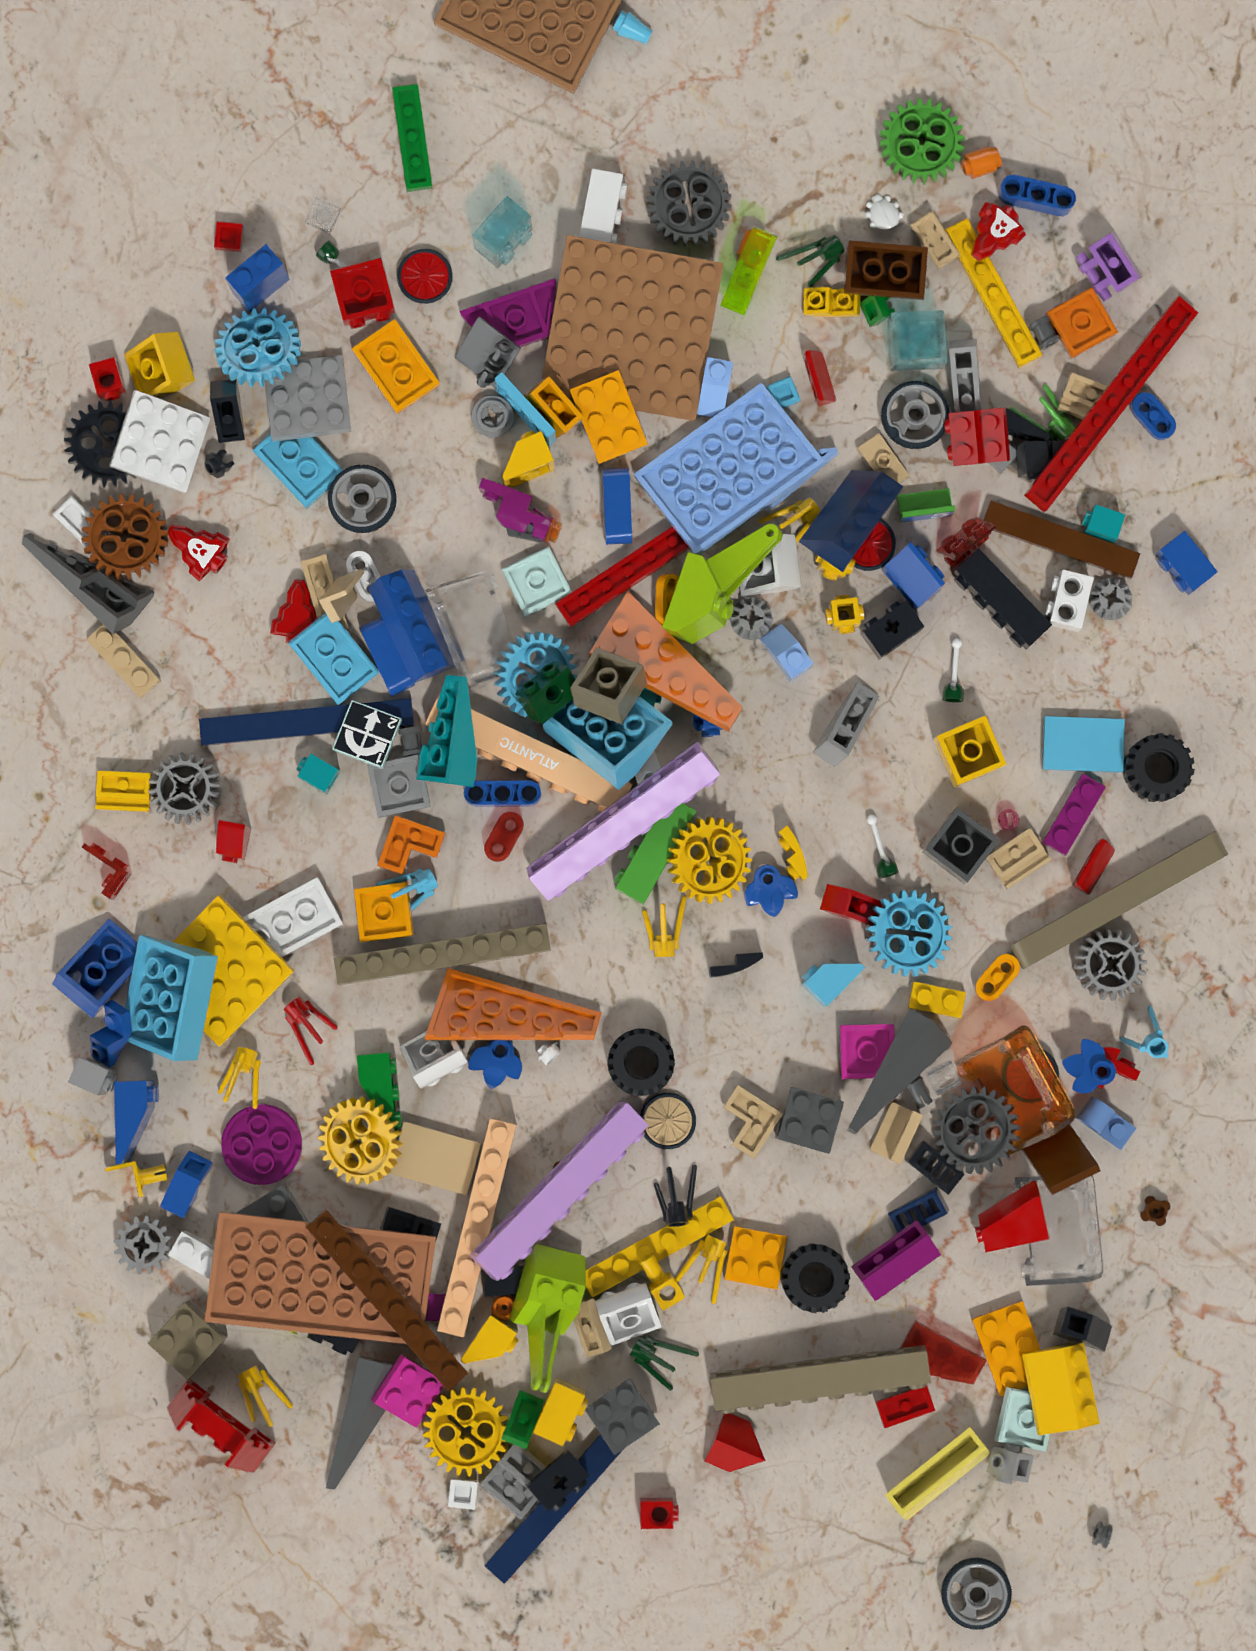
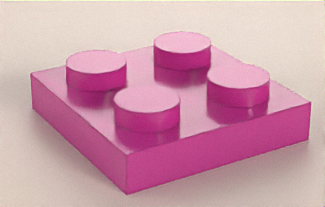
[840,1024,894,1079]
[371,1354,444,1428]

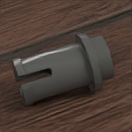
[906,1076,933,1109]

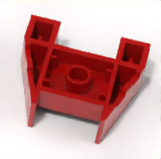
[167,1379,276,1473]

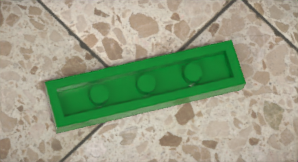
[392,84,433,192]

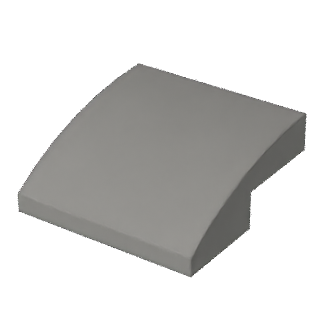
[479,1444,557,1520]

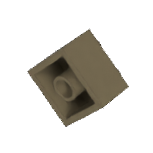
[571,647,647,724]
[147,1300,228,1380]

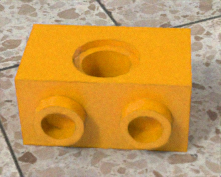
[524,376,584,438]

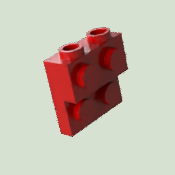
[330,258,396,329]
[945,407,1010,466]

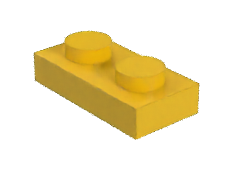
[908,982,966,1019]

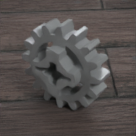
[113,1215,173,1275]

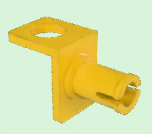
[104,1161,167,1198]
[639,1253,685,1311]

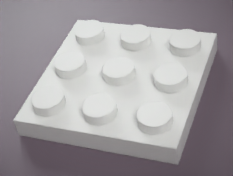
[109,390,210,493]

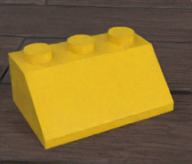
[1022,1343,1100,1435]

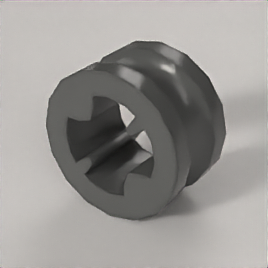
[1092,1521,1113,1549]

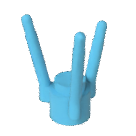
[376,868,439,912]
[1120,1006,1168,1058]

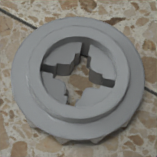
[471,396,514,438]
[1090,578,1133,620]
[730,597,773,640]

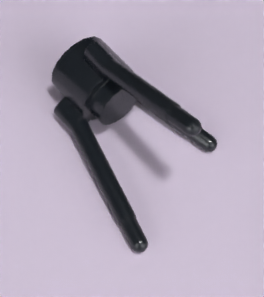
[654,1165,697,1227]

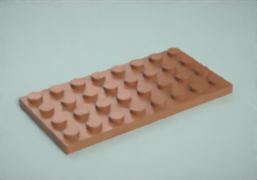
[204,1211,436,1344]

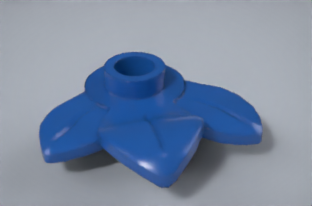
[744,864,798,917]
[1062,1039,1116,1094]
[468,1040,522,1089]

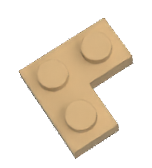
[723,1085,783,1159]

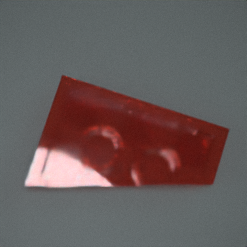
[899,1320,986,1384]

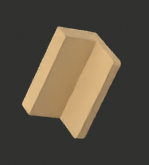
[319,568,364,623]
[870,1102,923,1164]

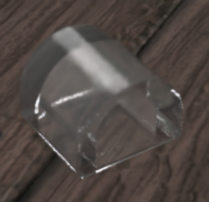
[925,1059,962,1096]

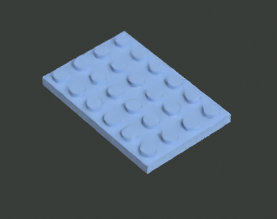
[634,383,825,555]

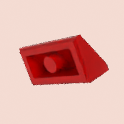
[803,350,836,407]
[1073,839,1115,895]

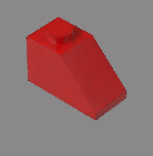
[216,820,251,864]
[820,884,883,926]

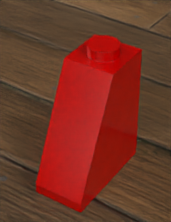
[975,1180,1049,1252]

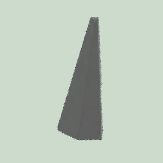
[22,533,155,634]
[847,1009,952,1135]
[326,1356,395,1490]

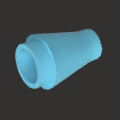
[612,11,653,45]

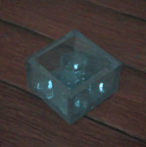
[472,196,532,269]
[887,310,947,371]

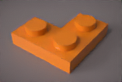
[377,815,446,875]

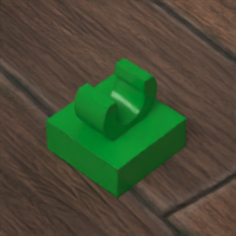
[860,296,895,327]

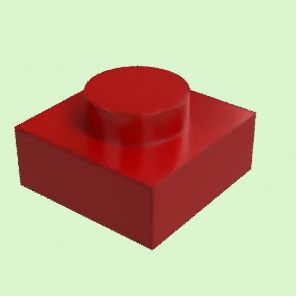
[214,221,244,252]

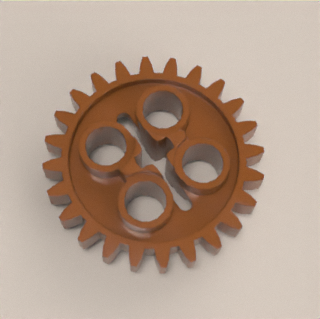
[81,494,169,580]

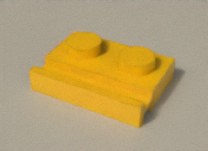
[95,770,152,812]

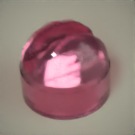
[997,809,1020,831]

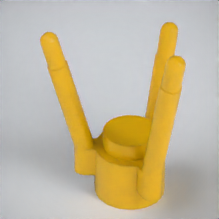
[759,497,821,544]
[642,895,687,957]
[218,1047,261,1109]
[675,1235,728,1304]
[238,1366,293,1427]

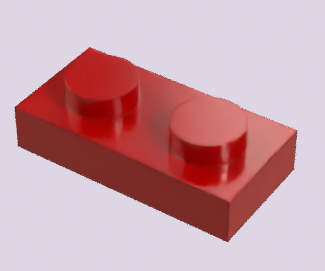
[875,1384,936,1429]

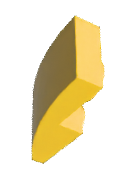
[803,287,860,317]
[777,826,808,882]

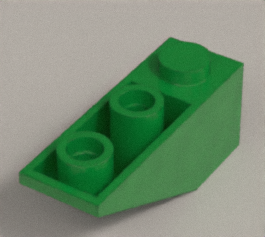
[357,1053,402,1131]

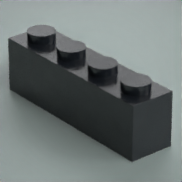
[953,548,1052,650]

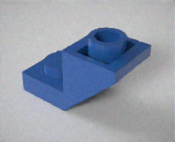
[90,1000,132,1068]
[160,1151,213,1218]

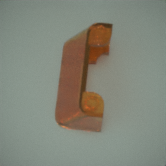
[954,1025,1076,1155]

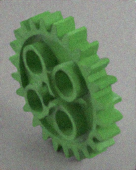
[879,98,965,185]

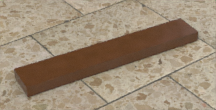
[981,501,1141,579]

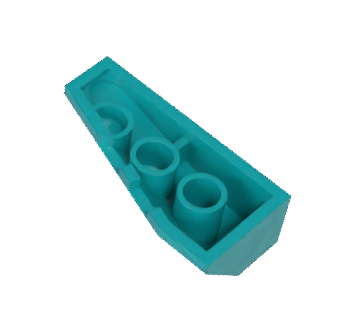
[416,675,477,787]

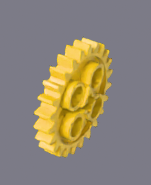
[666,816,752,904]
[318,1097,403,1185]
[422,1386,508,1476]

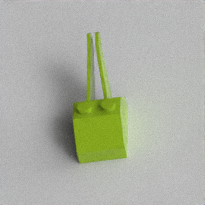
[662,524,783,644]
[509,1242,586,1393]

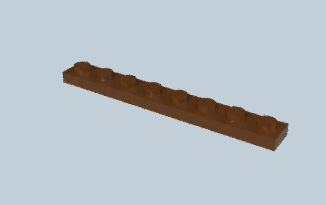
[306,1209,469,1392]

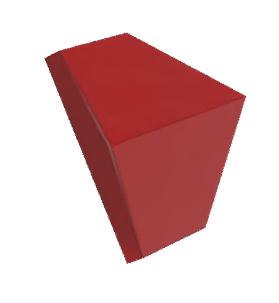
[704,1413,766,1472]

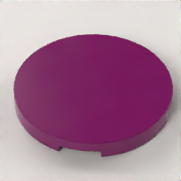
[221,1104,302,1185]

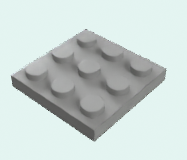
[265,355,351,442]

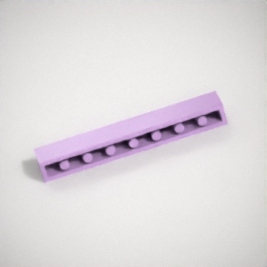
[526,742,720,901]
[469,1101,649,1281]

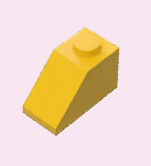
[460,1313,519,1364]

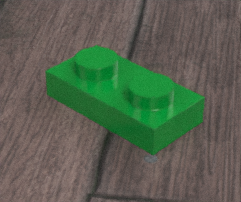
[501,1390,544,1449]

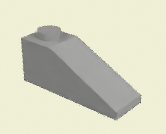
[949,338,982,412]
[813,682,880,767]

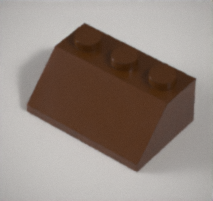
[844,240,928,300]

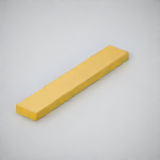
[945,218,1043,369]

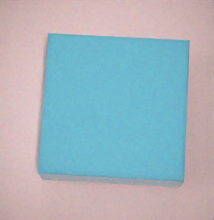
[766,376,801,409]

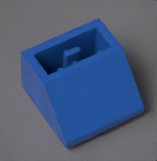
[882,542,945,611]

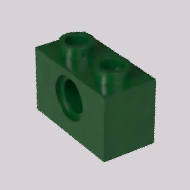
[515,661,575,724]

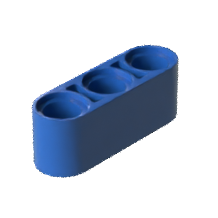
[998,175,1076,217]
[603,468,632,545]
[359,617,415,696]
[463,781,542,807]

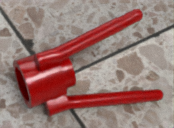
[283,997,338,1065]

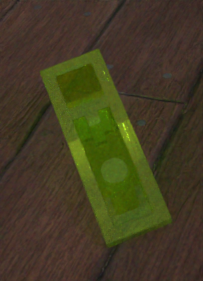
[720,226,778,316]

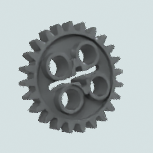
[647,160,732,247]
[933,1086,1021,1175]

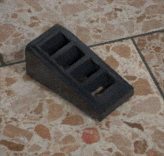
[1006,408,1051,441]
[906,1140,965,1195]

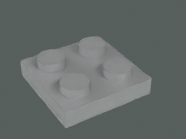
[367,754,431,818]

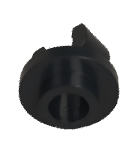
[204,450,234,478]

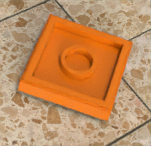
[1045,287,1118,359]

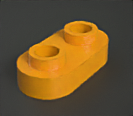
[655,573,679,626]
[975,954,1020,1001]

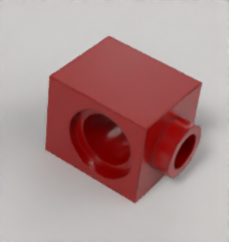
[89,357,126,401]
[640,1498,679,1529]

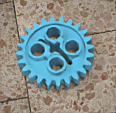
[214,308,301,387]
[494,631,577,717]
[865,890,952,977]

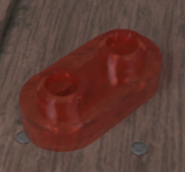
[484,812,524,862]

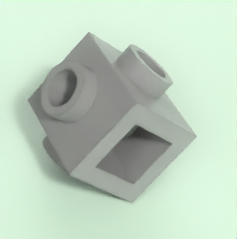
[987,1443,1034,1484]

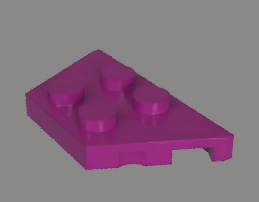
[459,278,557,348]

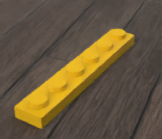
[586,1196,734,1298]

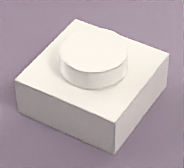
[448,1478,478,1510]

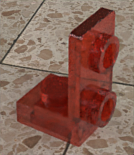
[81,842,132,900]

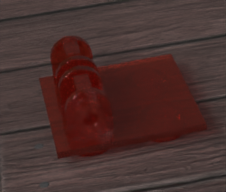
[936,517,996,567]

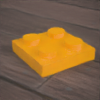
[354,882,414,943]
[724,1226,787,1290]

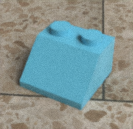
[801,964,865,1007]

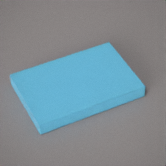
[495,372,556,447]
[253,434,343,509]
[288,613,379,705]
[1042,716,1125,773]

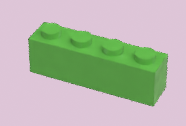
[614,803,696,905]

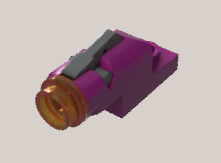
[479,478,563,543]

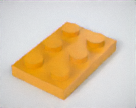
[351,319,440,415]
[570,370,648,464]
[971,1300,1040,1397]

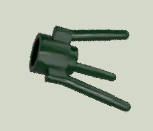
[776,235,844,287]
[629,1335,699,1391]

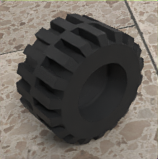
[1123,733,1195,802]
[608,1028,675,1096]
[781,1243,850,1313]

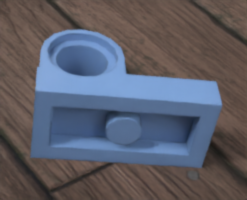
[1076,1097,1136,1150]

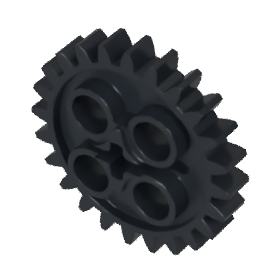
[64,401,137,488]

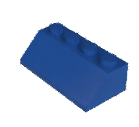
[368,569,459,684]

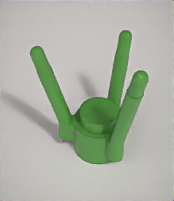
[1009,384,1075,441]

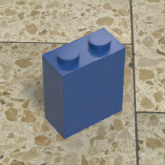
[225,244,289,313]

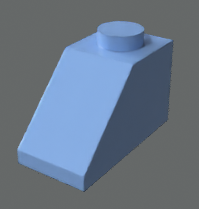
[697,357,733,418]
[760,624,814,682]

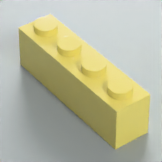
[885,1427,991,1521]

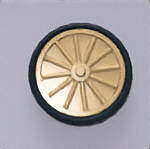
[640,1093,696,1149]

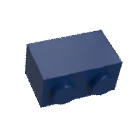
[1155,531,1218,595]

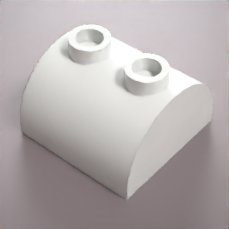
[399,1031,468,1089]
[595,1283,662,1346]

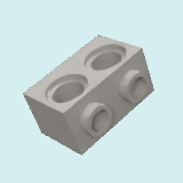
[68,1057,118,1095]

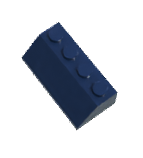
[799,470,903,572]

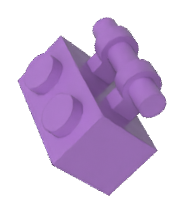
[1075,232,1143,302]

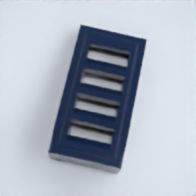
[888,1187,949,1233]

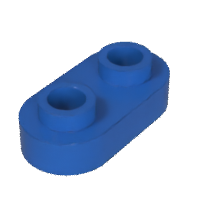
[1131,392,1176,440]

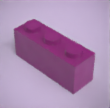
[851,1220,941,1301]

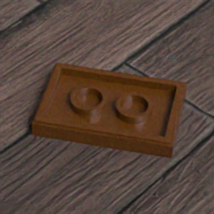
[1020,1121,1101,1195]

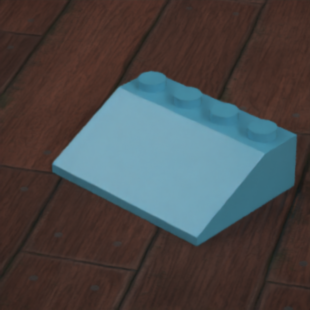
[543,696,672,790]
[125,935,218,1061]

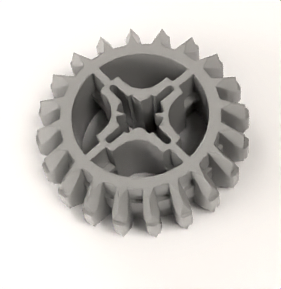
[148,752,221,825]
[1074,929,1147,1001]

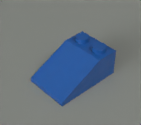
[52,919,138,1018]
[114,1081,159,1164]

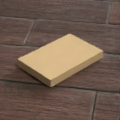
[390,1121,482,1195]

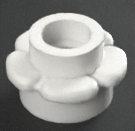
[537,1041,562,1066]

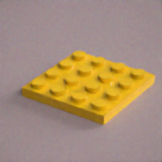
[173,895,295,1047]

